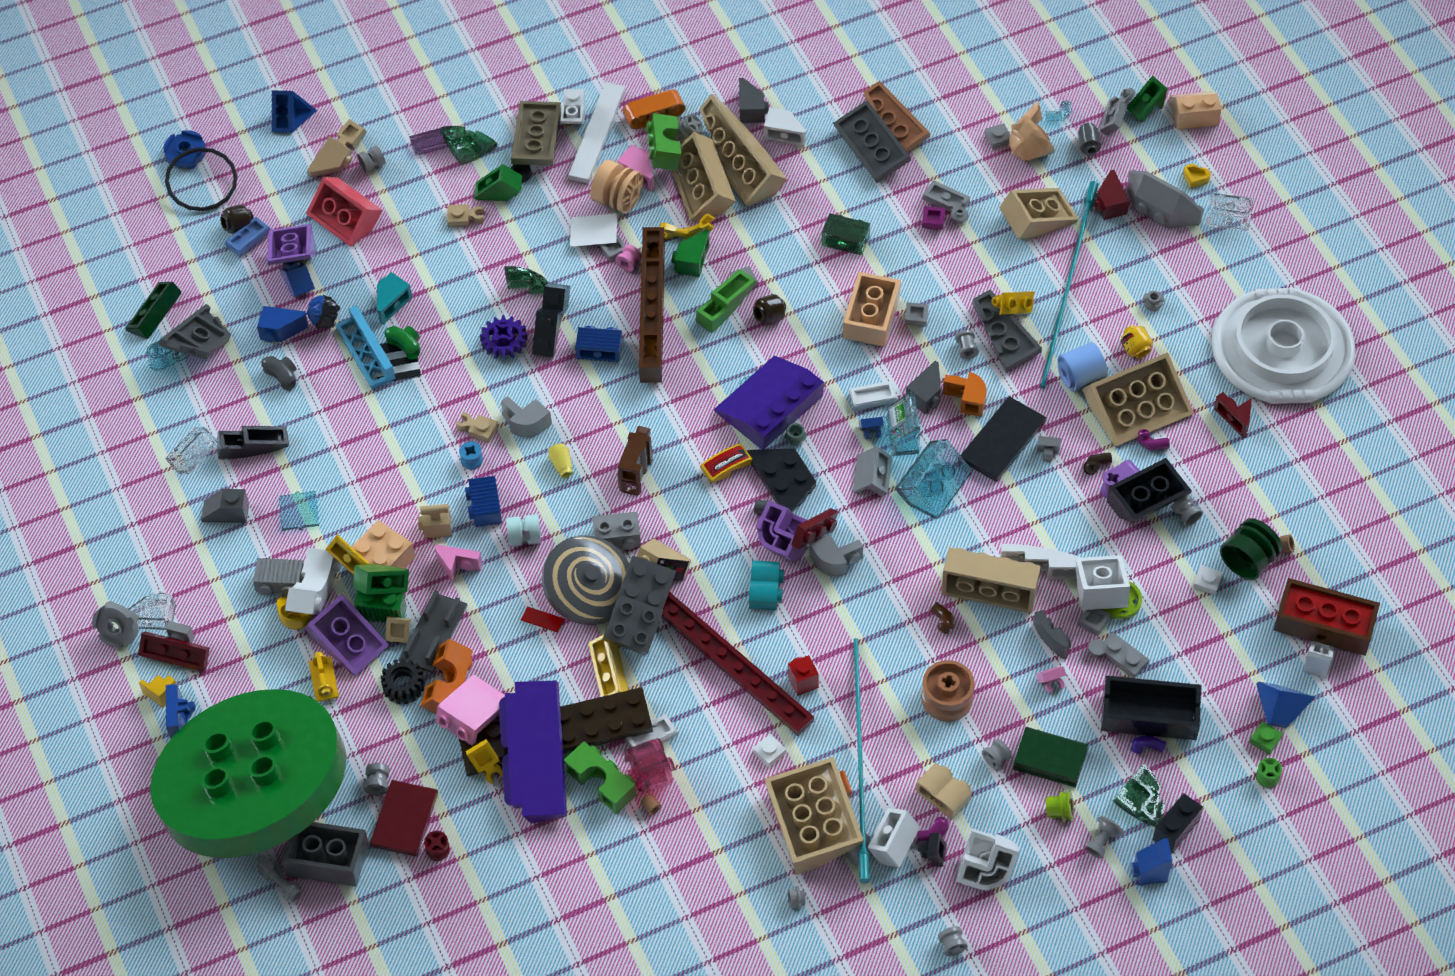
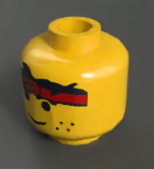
[1120,325,1153,359]

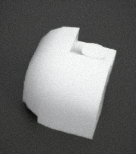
[956,829,1019,891]

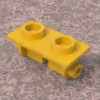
[992,291,1035,315]
[308,652,339,702]

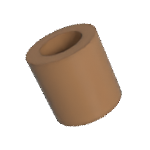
[641,794,661,815]

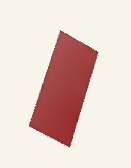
[521,606,564,633]

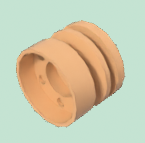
[590,159,643,214]

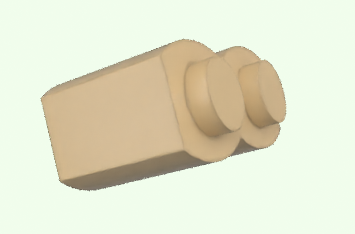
[915,763,972,819]

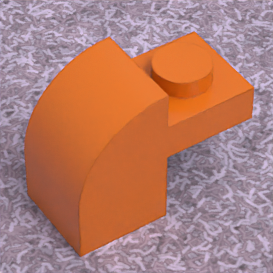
[943,372,987,417]

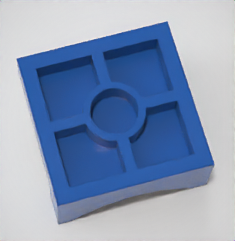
[166,684,196,739]

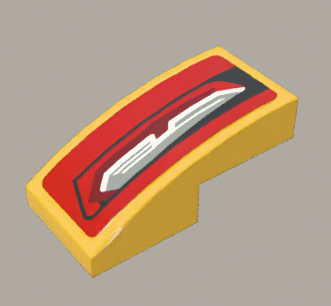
[700,443,752,483]

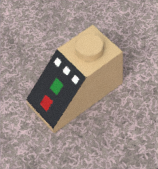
[637,539,691,580]

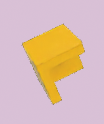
[139,675,177,708]

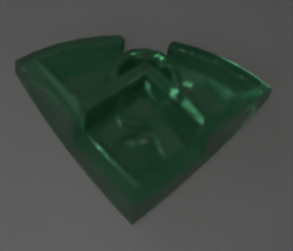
[440,126,498,165]
[504,266,549,294]
[1113,763,1164,827]

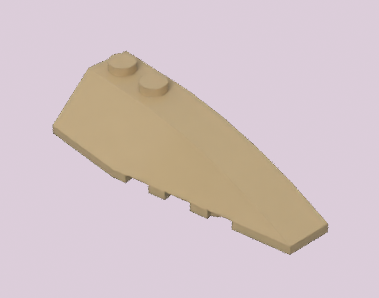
[699,94,788,206]

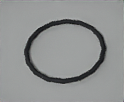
[165,147,238,211]

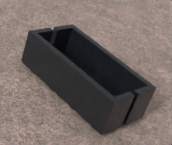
[1101,675,1202,740]

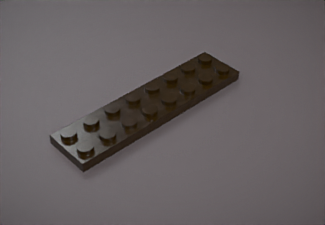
[459,687,653,776]

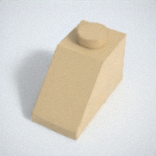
[307,136,352,178]

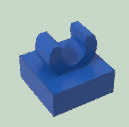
[859,417,884,440]

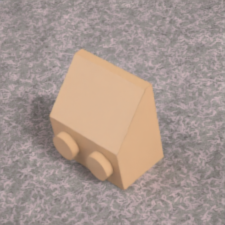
[1169,91,1221,130]

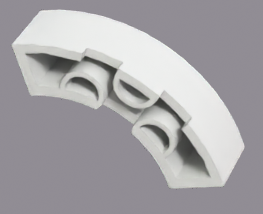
[285,548,341,615]

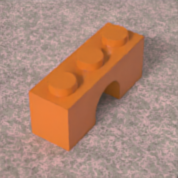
[421,639,473,714]

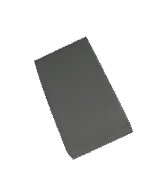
[1033,610,1071,659]

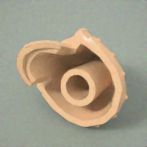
[1009,101,1055,160]

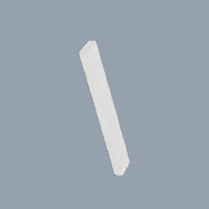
[568,82,626,184]

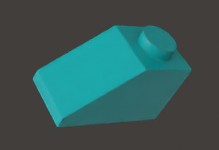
[377,272,413,325]

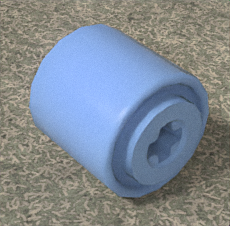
[1057,342,1108,392]

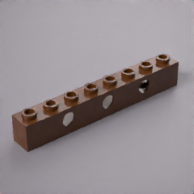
[639,227,665,383]

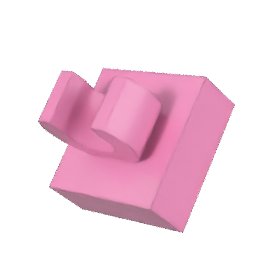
[1036,666,1066,692]

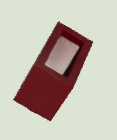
[1094,169,1129,220]

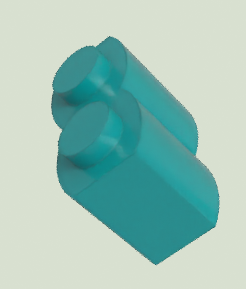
[749,560,784,610]

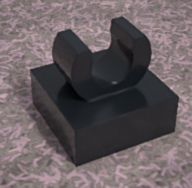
[918,833,947,866]

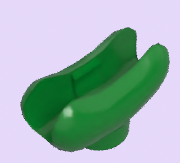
[384,326,420,359]

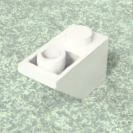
[561,89,586,124]

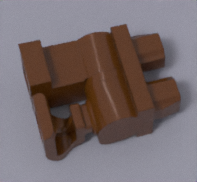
[617,426,653,496]

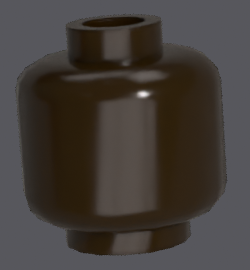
[220,204,253,235]
[753,294,786,325]

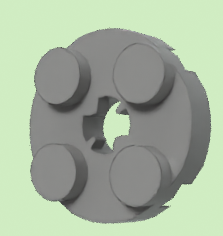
[92,601,139,648]

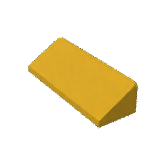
[325,534,370,575]
[588,634,628,697]

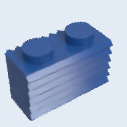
[575,326,623,363]
[465,475,502,527]

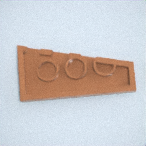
[863,81,930,153]

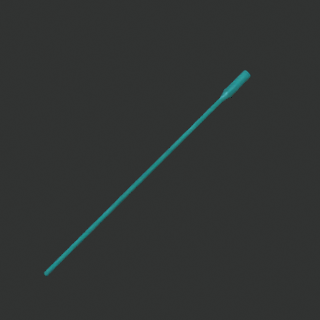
[1040,181,1098,388]
[853,638,870,884]

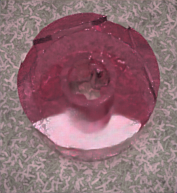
[624,738,675,794]

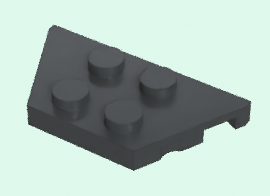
[159,304,231,359]

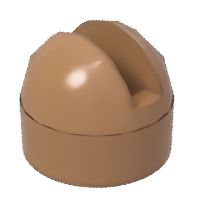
[1279,534,1295,553]

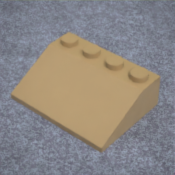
[1082,352,1194,447]
[764,756,864,875]

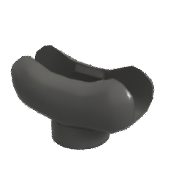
[261,356,297,391]

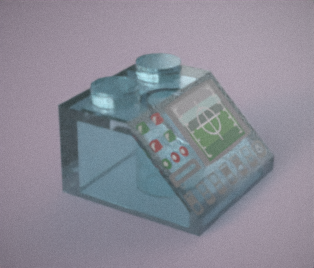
[883,392,920,456]

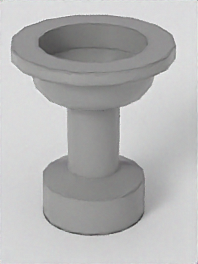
[1085,816,1124,858]

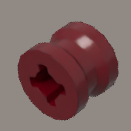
[424,831,450,861]

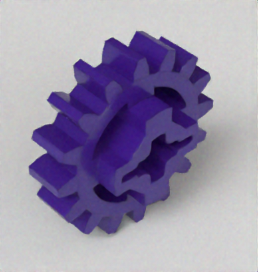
[480,315,528,360]

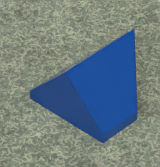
[272,90,318,133]
[1256,682,1315,728]

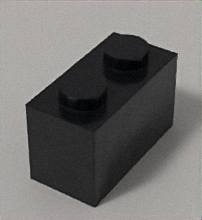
[1152,793,1203,854]

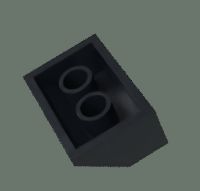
[1107,458,1192,522]

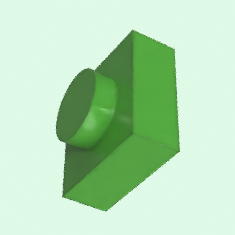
[1249,721,1283,755]

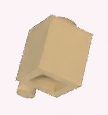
[418,504,452,539]

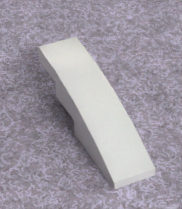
[1000,544,1081,579]

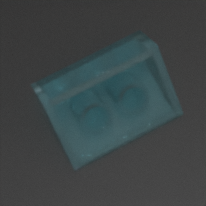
[895,439,973,519]

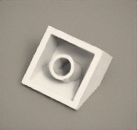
[1075,555,1130,610]

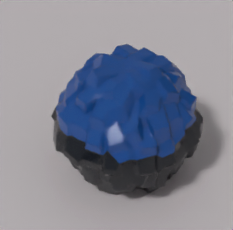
[306,295,340,329]

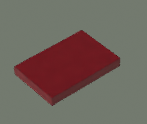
[370,780,438,857]

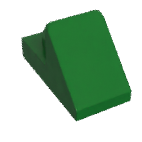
[1127,75,1168,122]

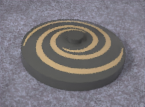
[541,535,629,625]

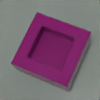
[922,206,946,230]

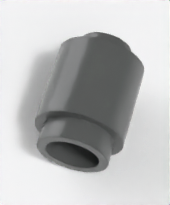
[1078,123,1102,155]

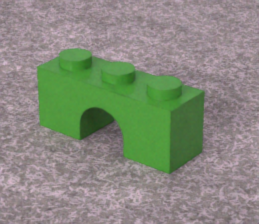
[646,113,681,171]
[564,741,637,815]

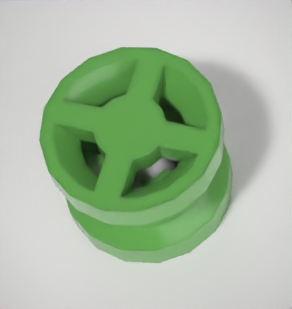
[1256,758,1282,788]

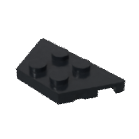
[747,449,816,512]

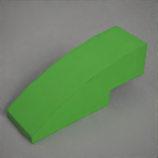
[696,269,756,333]

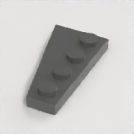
[972,289,1042,372]

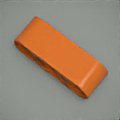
[623,89,686,129]

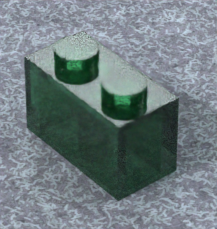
[822,213,870,255]

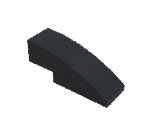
[216,426,289,459]

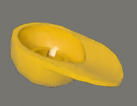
[276,596,313,630]

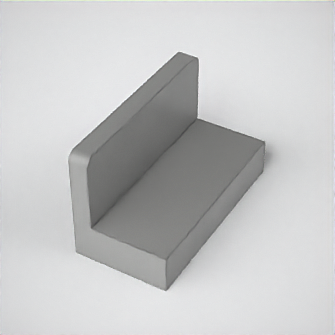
[853,446,892,497]

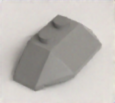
[1127,170,1204,229]

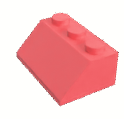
[306,177,382,246]

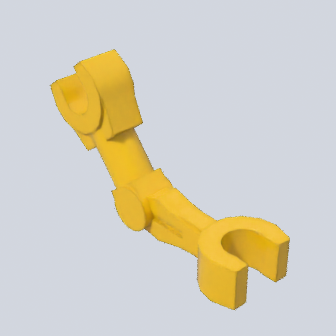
[660,214,714,239]

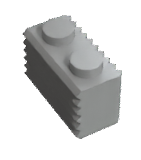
[253,558,304,596]

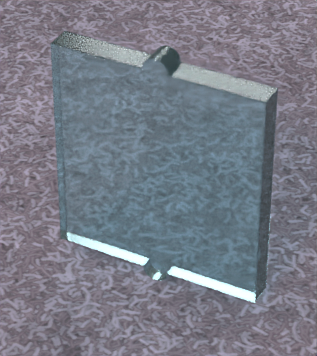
[279,491,319,531]

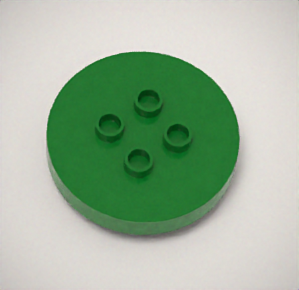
[150,689,346,858]

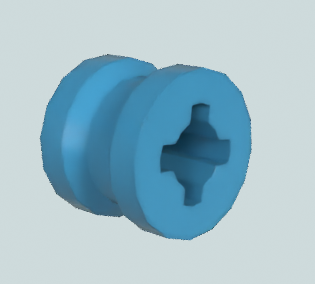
[459,441,483,470]

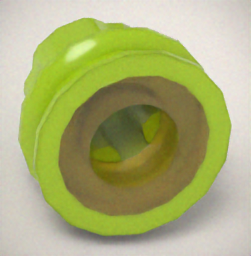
[1046,790,1074,822]

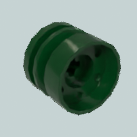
[1219,518,1283,580]

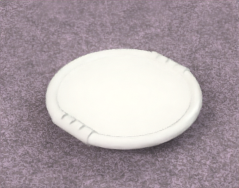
[1211,288,1356,404]

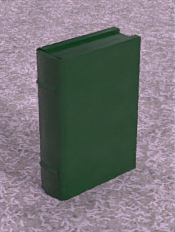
[1013,727,1088,788]

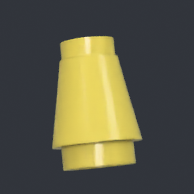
[548,443,573,478]

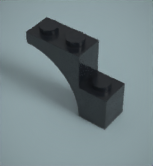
[532,283,570,357]

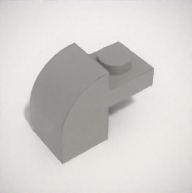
[501,396,552,437]
[810,535,863,576]

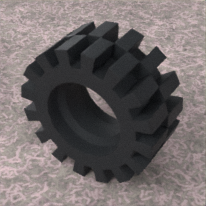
[380,658,425,704]

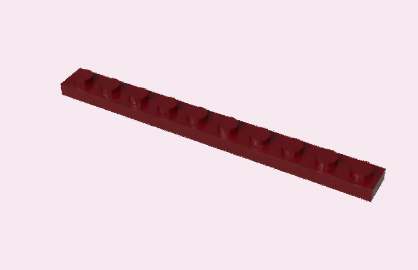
[661,591,814,736]

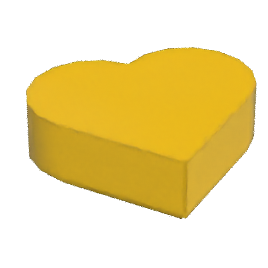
[1183,164,1211,189]

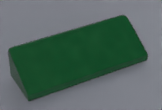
[125,282,182,339]

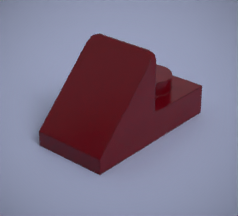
[1214,392,1252,438]

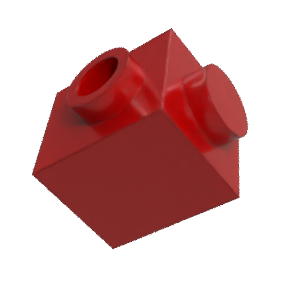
[788,655,819,696]

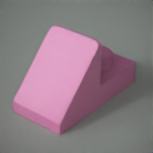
[435,544,482,582]

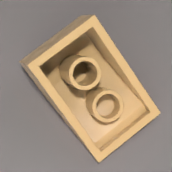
[999,188,1079,239]

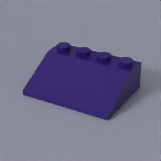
[714,355,824,449]

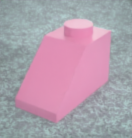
[617,144,654,192]

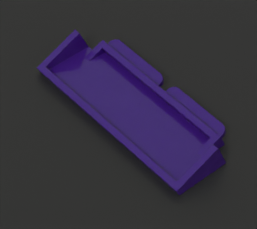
[499,680,567,823]

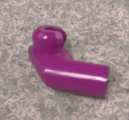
[1137,429,1170,451]
[917,817,949,843]

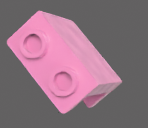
[436,675,505,745]

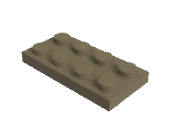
[511,101,561,166]

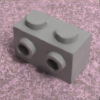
[592,512,641,549]

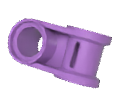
[1101,460,1140,498]

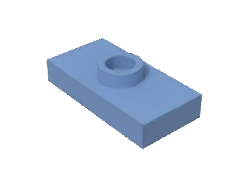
[225,216,271,257]

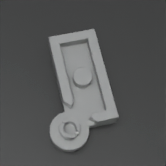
[1100,88,1135,135]
[922,180,970,223]
[1088,632,1149,678]

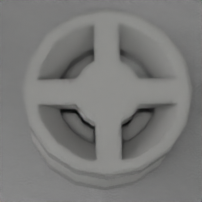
[678,114,703,140]
[982,739,1012,769]
[938,926,968,956]

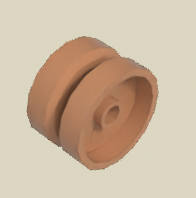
[921,660,975,722]

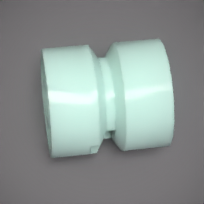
[506,514,541,547]

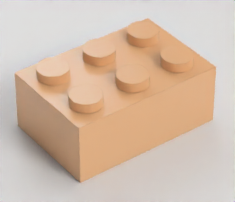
[843,272,901,347]

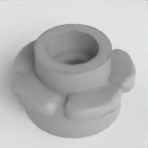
[1143,291,1165,311]
[788,886,805,911]

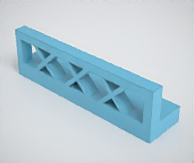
[335,305,395,390]

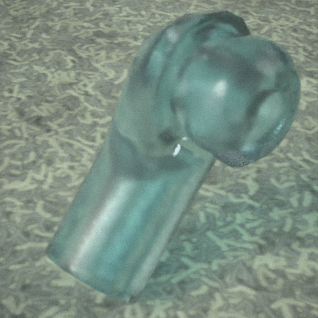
[1045,101,1073,121]

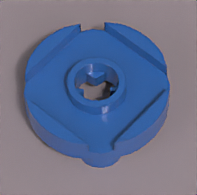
[163,130,206,169]

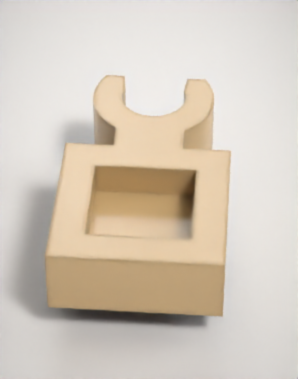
[336,119,367,148]
[447,204,484,227]
[456,412,498,443]

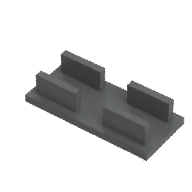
[399,590,468,673]

